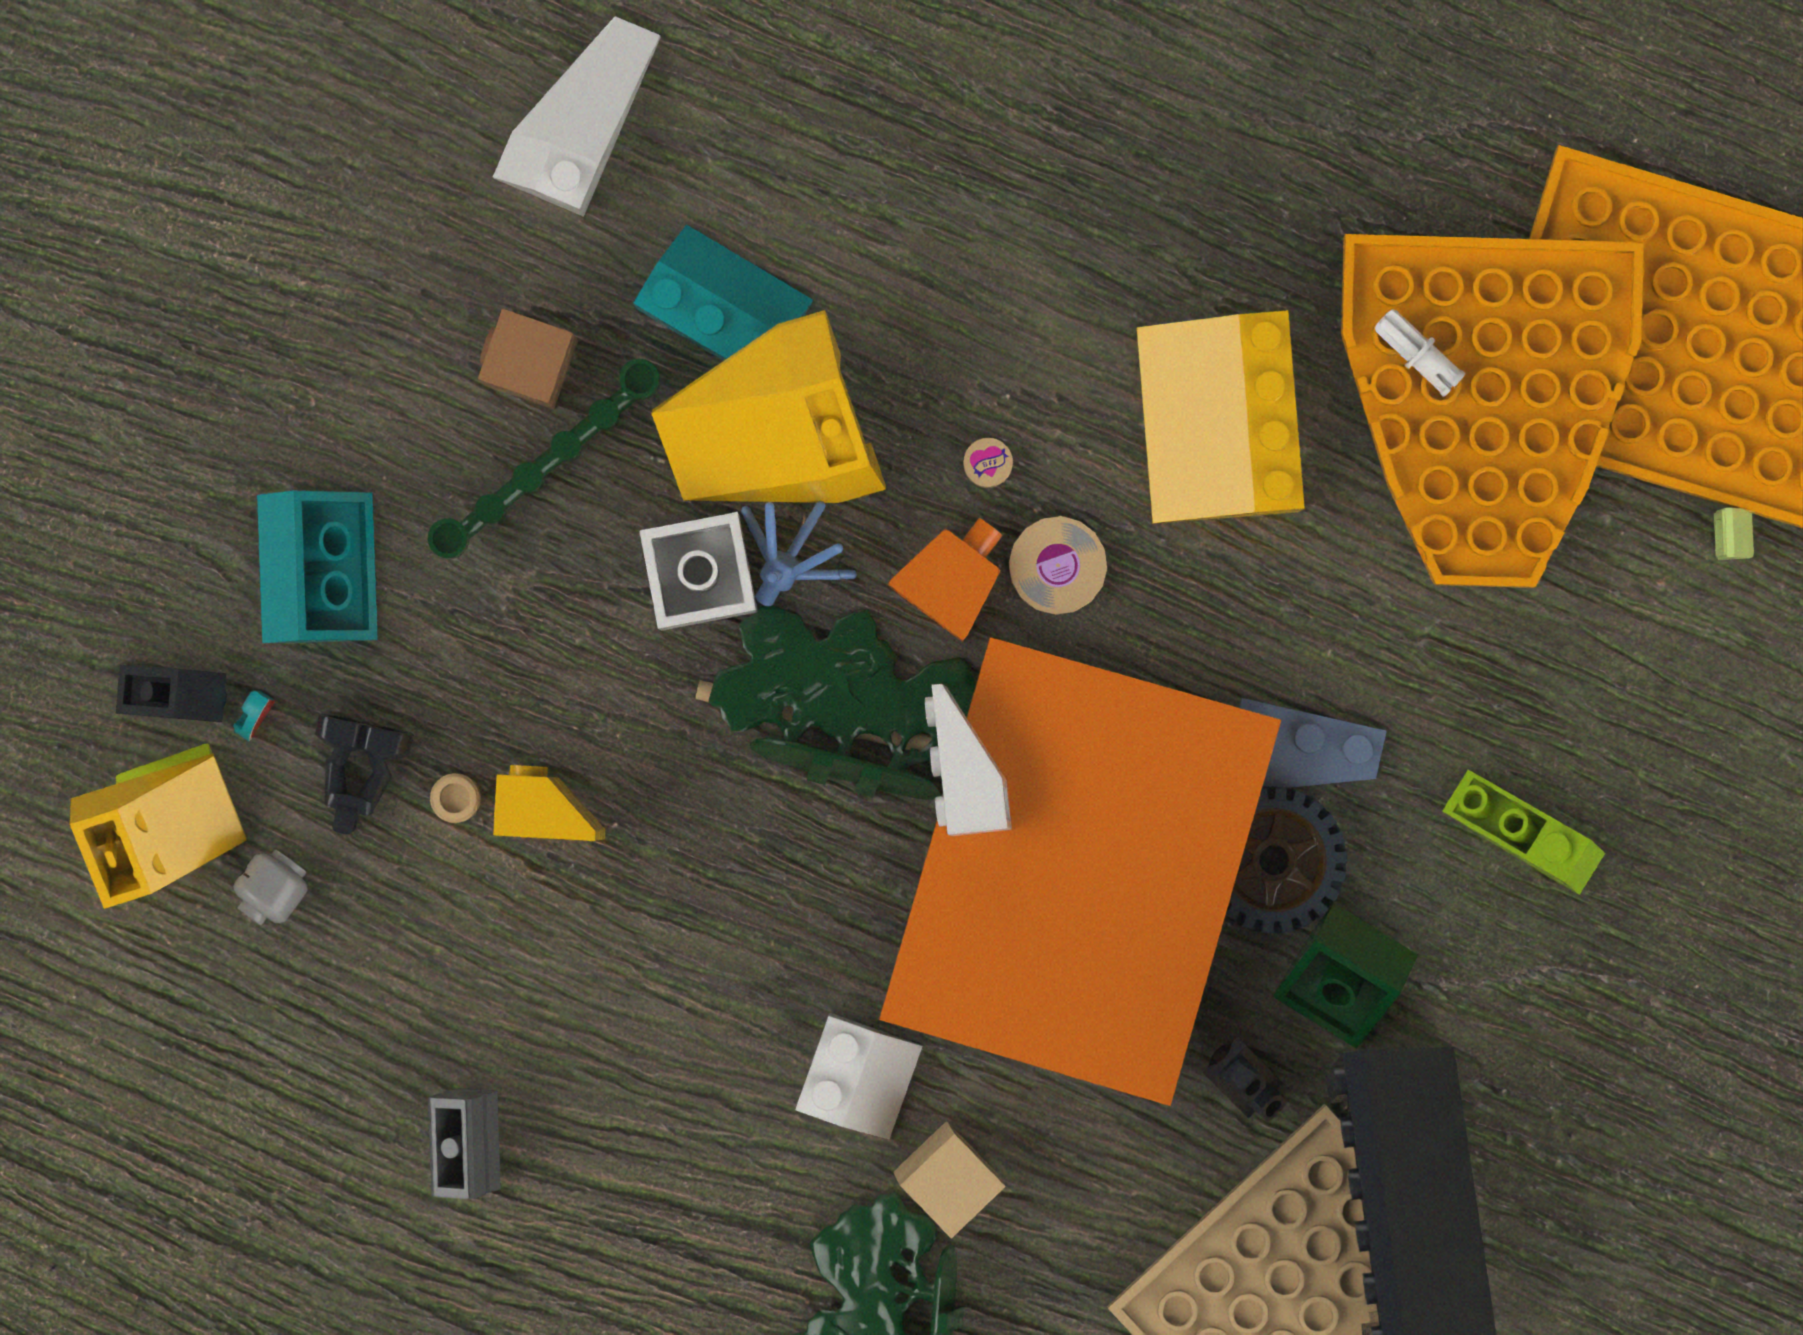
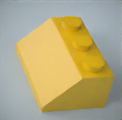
[493,765,606,841]

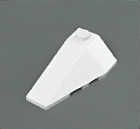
[493,16,661,217]

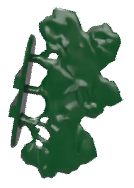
[708,605,977,800]
[793,1192,964,1335]

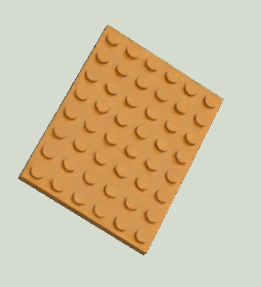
[1529,145,1803,529]

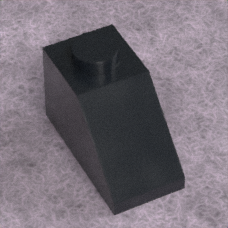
[115,665,227,723]

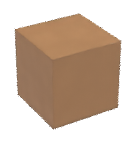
[478,308,578,409]

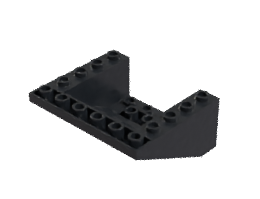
[1326,1047,1496,1335]

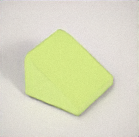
[1714,508,1754,560]

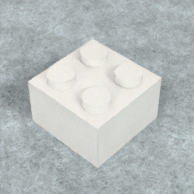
[639,512,758,631]

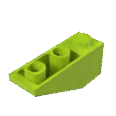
[1443,769,1605,895]

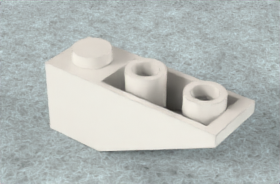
[925,684,1012,836]

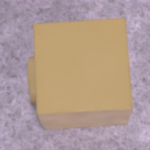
[893,1121,1006,1239]

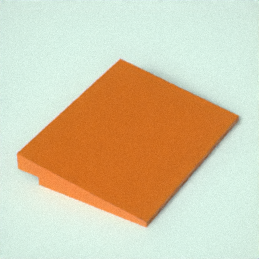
[879,637,1281,1106]

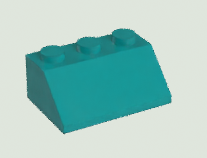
[633,224,813,361]
[257,490,378,643]

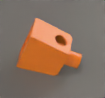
[888,518,1003,642]

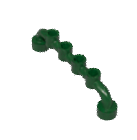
[428,358,660,559]

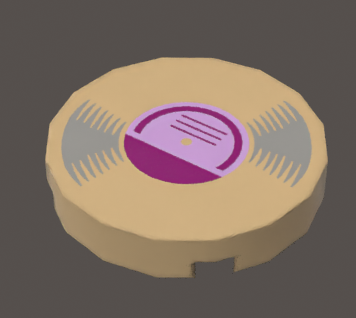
[1008,516,1107,615]

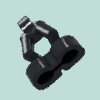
[315,714,414,835]

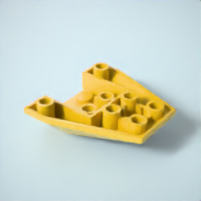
[651,310,886,503]

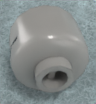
[233,850,308,926]

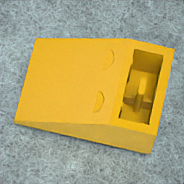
[69,753,247,909]

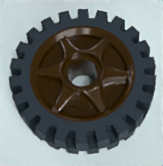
[1225,786,1347,933]

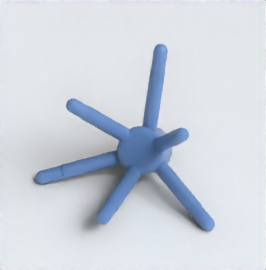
[741,501,857,606]

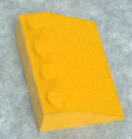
[1136,310,1305,524]

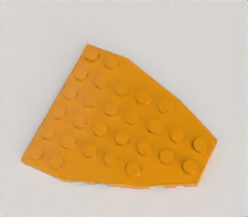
[1341,234,1644,588]

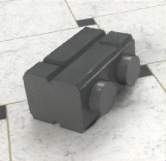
[428,1088,501,1199]

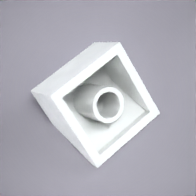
[795,1013,922,1139]

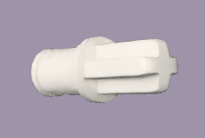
[1375,309,1466,397]

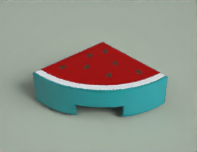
[233,690,276,742]

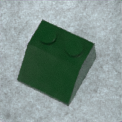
[1272,903,1418,1049]

